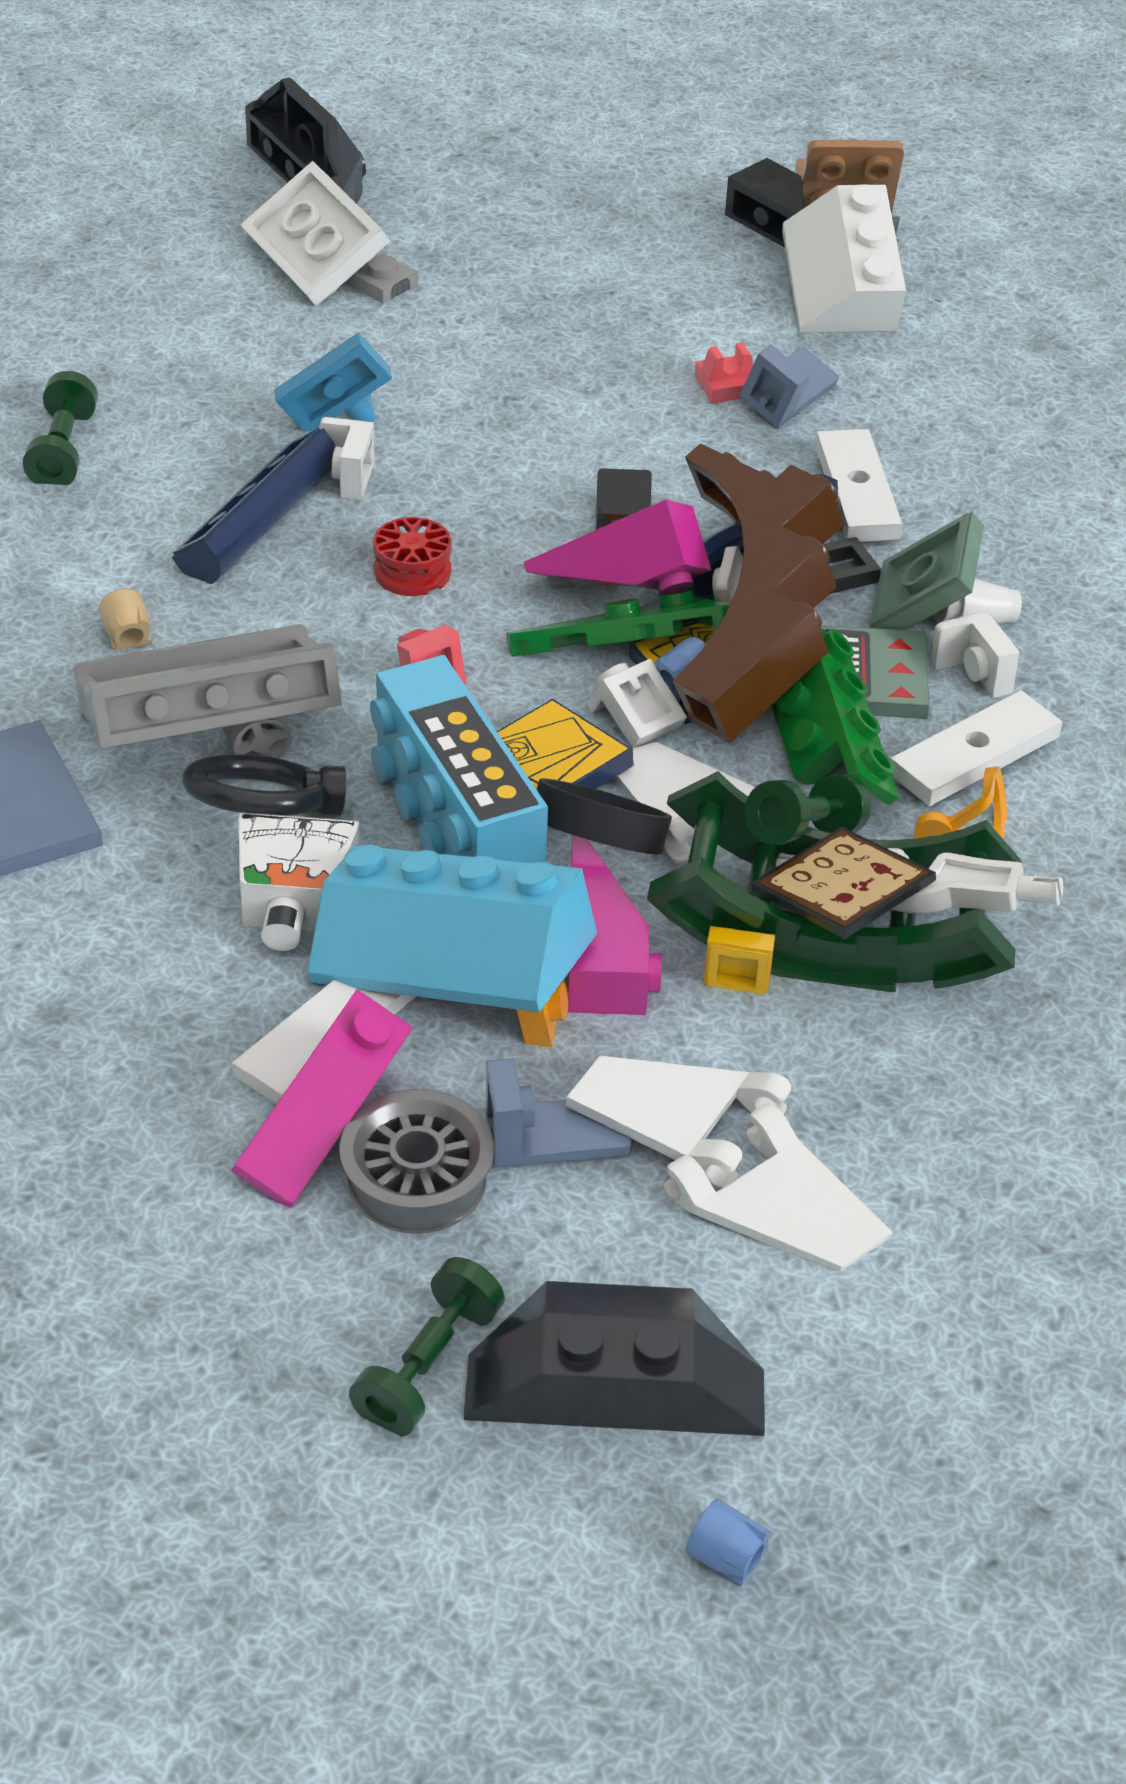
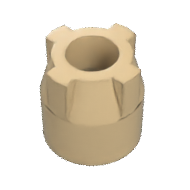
[99,589,151,651]

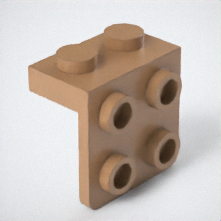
[795,140,904,214]

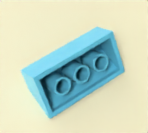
[308,844,597,1012]

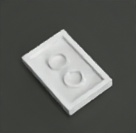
[241,161,391,306]

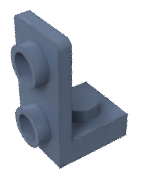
[739,345,839,428]
[485,1058,631,1168]

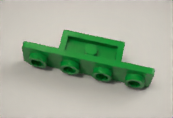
[772,627,899,805]

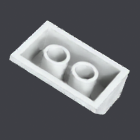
[782,184,906,332]

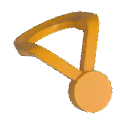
[914,766,1007,839]

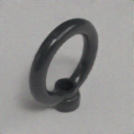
[182,754,346,816]

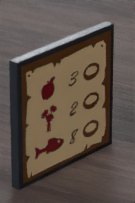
[751,827,936,939]

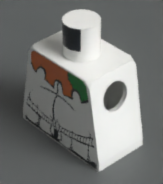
[238,813,360,951]

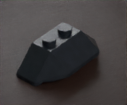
[245,77,366,204]
[464,1281,765,1436]

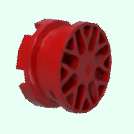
[373,517,452,596]

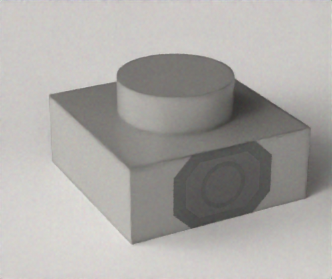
[348,253,418,303]

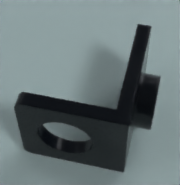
[596,468,652,530]

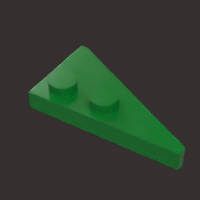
[506,589,730,656]

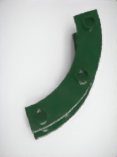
[647,771,1022,992]

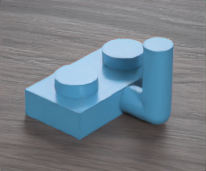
[274,332,392,431]

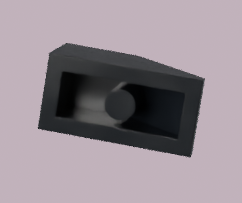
[725,158,804,248]

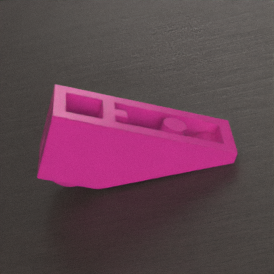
[524,499,711,595]
[568,835,662,1015]
[231,989,413,1208]

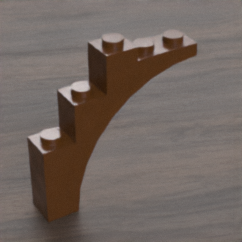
[673,443,845,743]

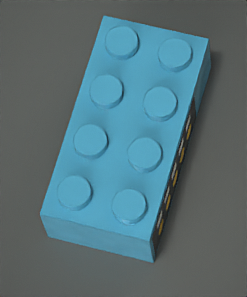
[370,655,548,863]

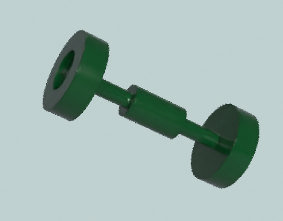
[23,371,98,485]
[745,774,871,845]
[349,1257,505,1437]

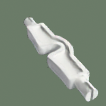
[776,848,1063,913]

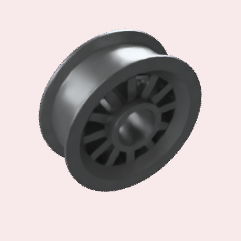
[339,1089,495,1234]

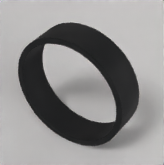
[536,778,672,855]

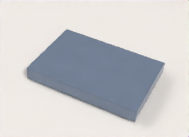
[0,720,103,876]

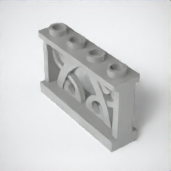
[73,624,342,749]

